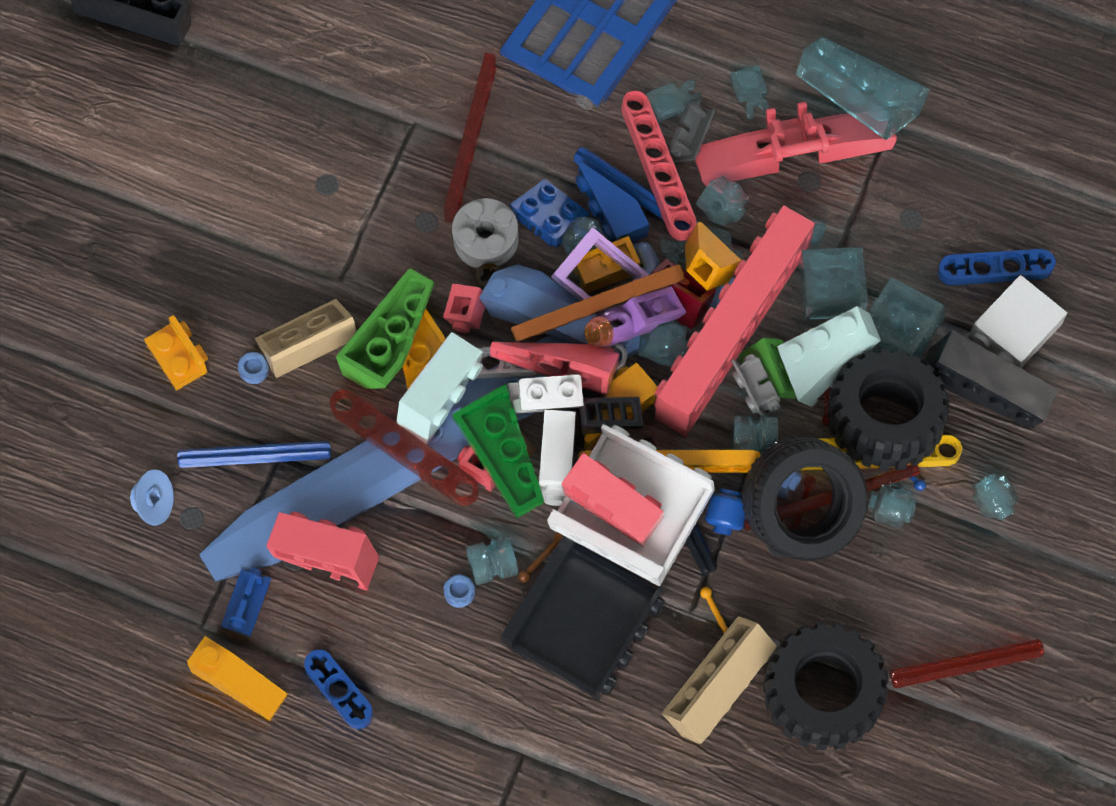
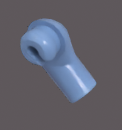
[633,241,660,275]

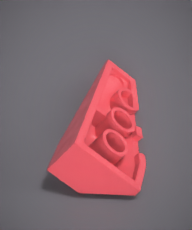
[490,342,620,396]

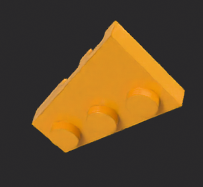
[402,308,446,389]

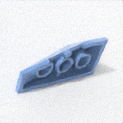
[479,264,599,345]

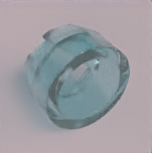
[811,219,826,245]

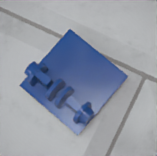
[509,179,590,248]

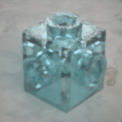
[696,176,750,226]
[638,321,688,367]

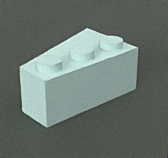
[777,306,881,407]
[396,332,483,446]

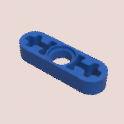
[304,650,373,729]

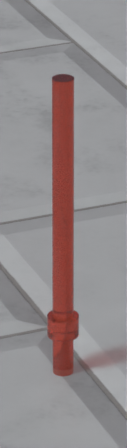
[744,464,920,531]

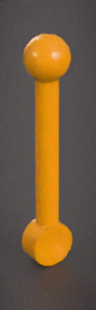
[700,587,728,633]

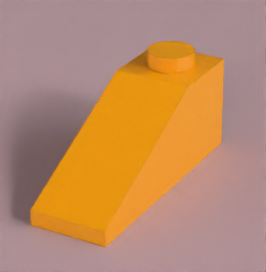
[584,362,658,450]
[187,636,288,721]

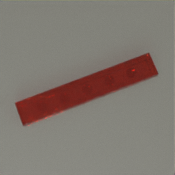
[444,53,497,223]

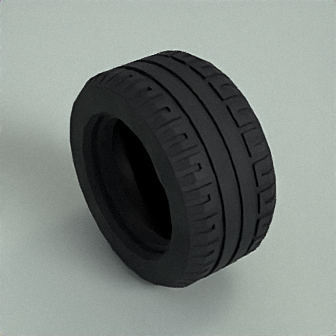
[742,436,868,561]

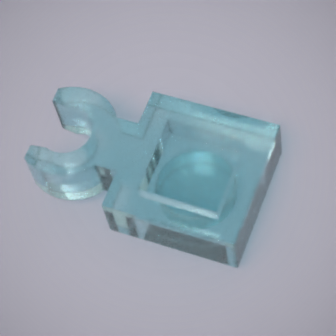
[730,65,769,119]
[646,80,702,122]

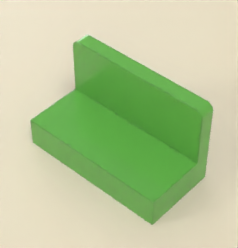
[739,338,797,399]

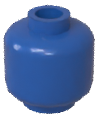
[705,488,746,536]

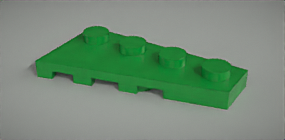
[452,384,544,518]

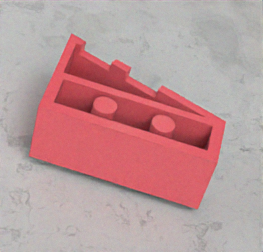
[561,453,664,547]
[266,512,379,591]

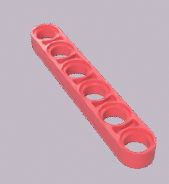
[621,91,697,241]

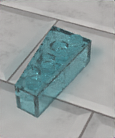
[796,37,930,140]

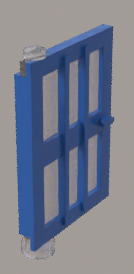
[500,0,677,111]

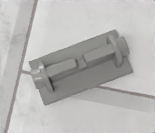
[732,354,781,419]

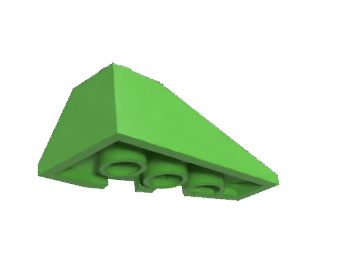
[336,268,434,389]

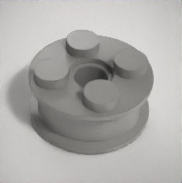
[452,198,519,269]

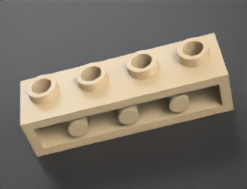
[662,616,777,744]

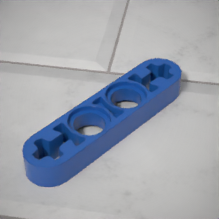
[937,249,1056,285]

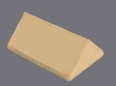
[255,299,356,378]

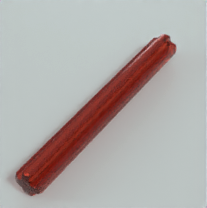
[890,639,1044,688]

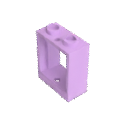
[551,227,649,316]

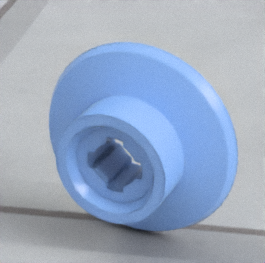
[130,469,174,526]

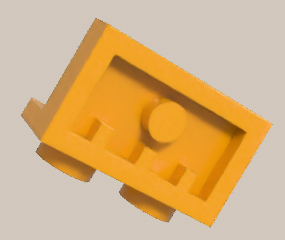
[144,315,208,391]

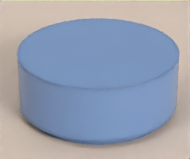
[238,352,269,384]
[444,574,475,608]

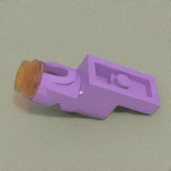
[584,286,686,347]

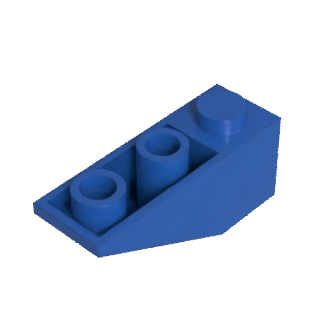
[575,162,649,243]

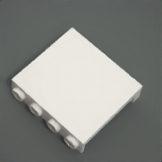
[547,424,715,586]

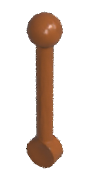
[518,533,564,582]

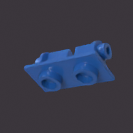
[221,567,271,637]

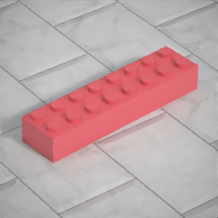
[653,205,815,437]

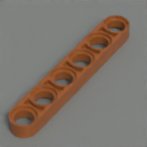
[511,264,685,342]

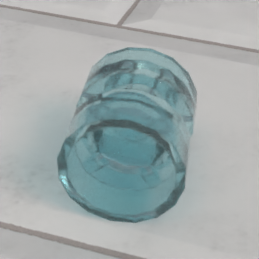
[732,415,778,453]
[466,536,518,586]

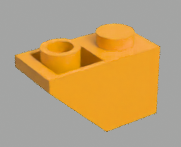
[685,222,741,291]

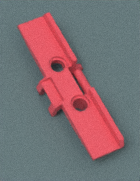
[695,101,897,187]

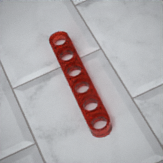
[329,389,479,506]

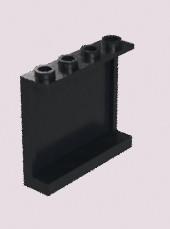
[501,536,665,701]

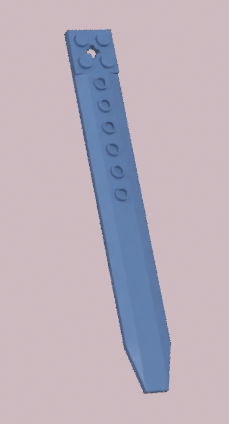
[199,308,645,582]

